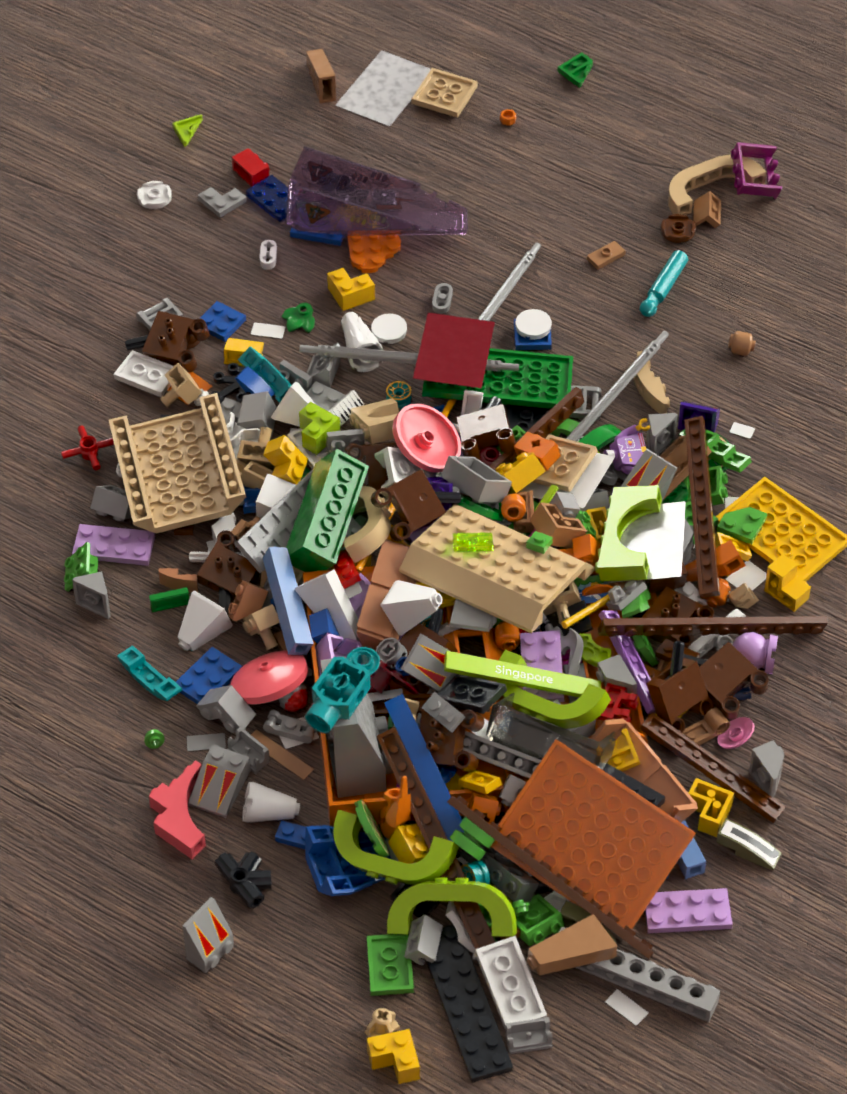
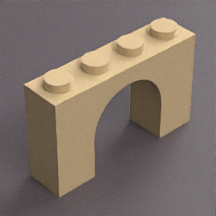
[349,398,399,444]

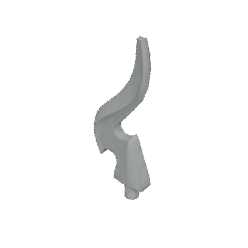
[545,623,584,699]

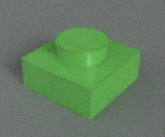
[526,531,553,554]

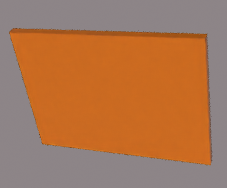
[491,739,696,929]

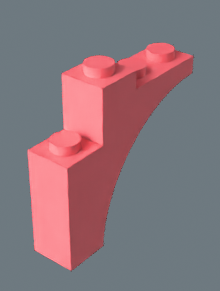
[149,760,206,859]

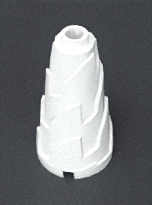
[341,312,383,372]

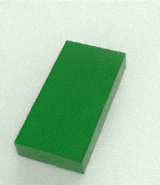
[149,587,189,612]

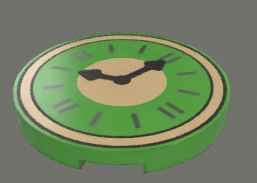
[354,799,390,857]

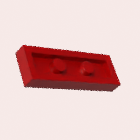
[334,549,362,589]

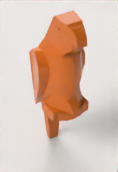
[380,776,411,839]

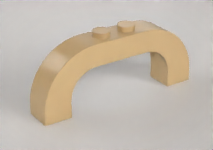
[668,155,766,215]
[344,486,391,563]

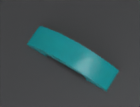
[238,346,292,403]
[117,645,182,701]

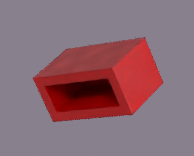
[232,148,270,188]

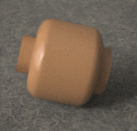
[728,331,756,356]

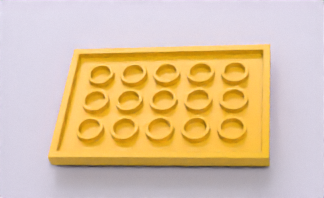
[716,477,847,582]

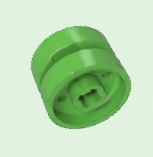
[449,817,495,861]

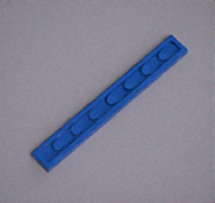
[384,694,465,843]

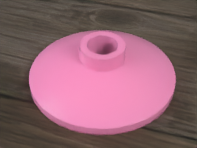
[717,717,754,749]

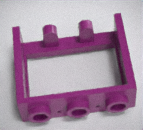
[731,142,782,200]

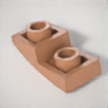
[159,568,198,592]

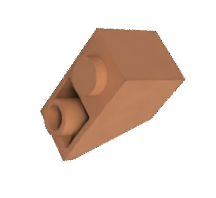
[228,580,269,621]

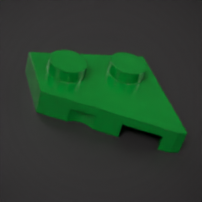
[557,52,593,88]

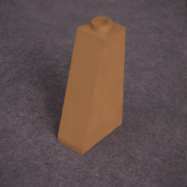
[306,49,336,103]
[527,914,617,976]

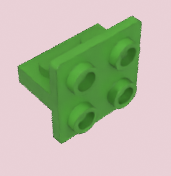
[64,542,98,592]

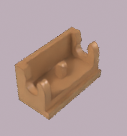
[513,490,535,533]

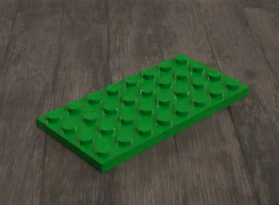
[422,348,573,409]

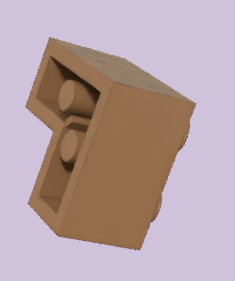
[530,502,587,548]

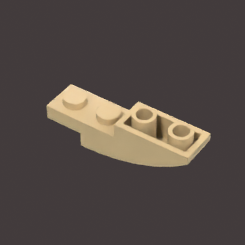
[633,351,670,414]

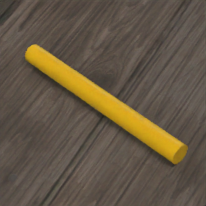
[561,595,610,629]

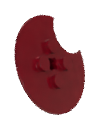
[354,647,419,694]

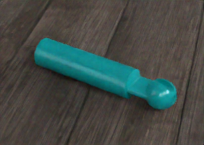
[639,250,688,317]

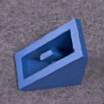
[309,608,341,647]

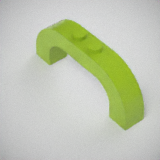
[498,650,611,729]
[333,810,459,885]
[387,877,517,937]

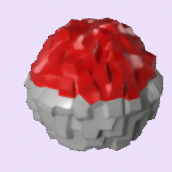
[279,684,308,712]

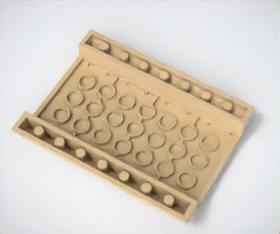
[109,393,246,533]
[399,504,595,633]

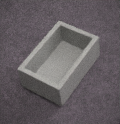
[441,456,512,504]

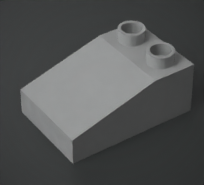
[320,657,393,798]

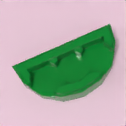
[662,481,689,504]

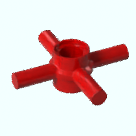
[61,426,114,470]

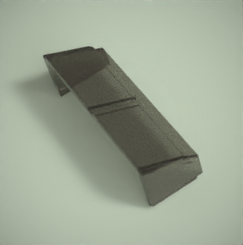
[486,693,616,769]

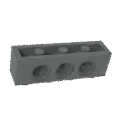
[460,845,539,902]

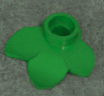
[282,303,315,333]

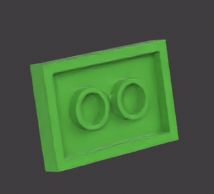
[367,934,414,996]

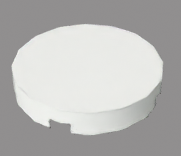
[137,181,172,209]
[515,309,552,340]
[372,314,407,344]

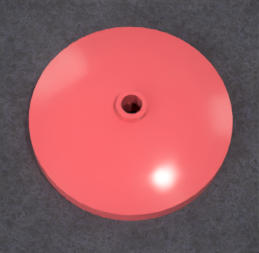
[393,404,461,473]
[230,650,309,704]

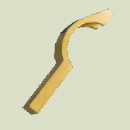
[446,770,502,794]

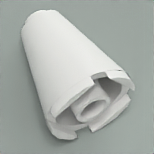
[242,782,300,823]

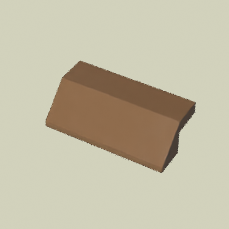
[660,436,712,500]

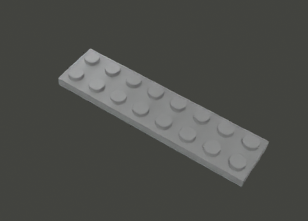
[235,453,330,573]

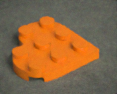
[347,229,401,273]

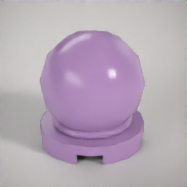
[732,632,778,674]

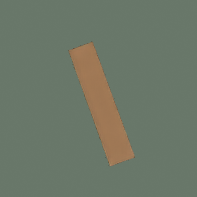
[251,729,314,780]

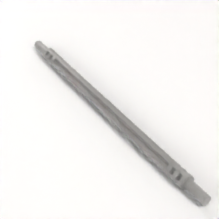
[478,243,541,321]
[566,331,669,441]
[299,345,519,372]

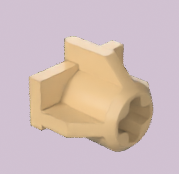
[729,583,759,609]
[365,1008,400,1037]

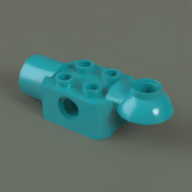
[305,647,380,733]

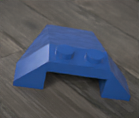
[305,825,391,896]

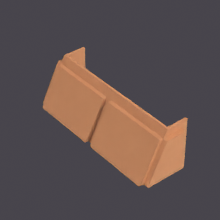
[357,539,416,651]
[584,719,698,823]

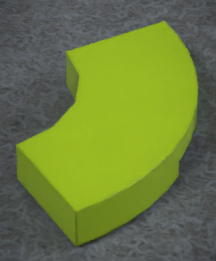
[579,633,611,667]

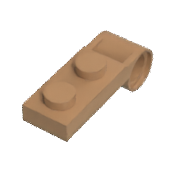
[682,708,730,745]

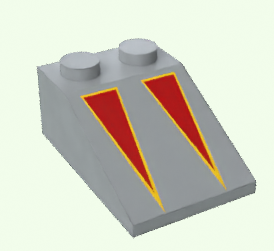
[621,449,677,504]
[401,634,457,693]
[188,744,251,818]
[183,897,234,973]

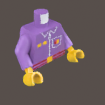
[603,418,650,475]

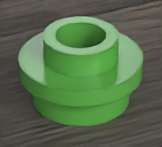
[144,729,165,749]
[512,900,530,917]

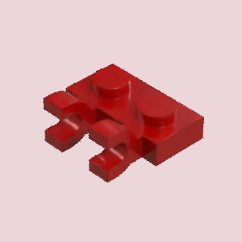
[597,683,639,722]

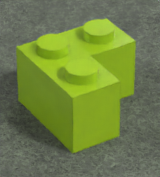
[299,402,340,455]

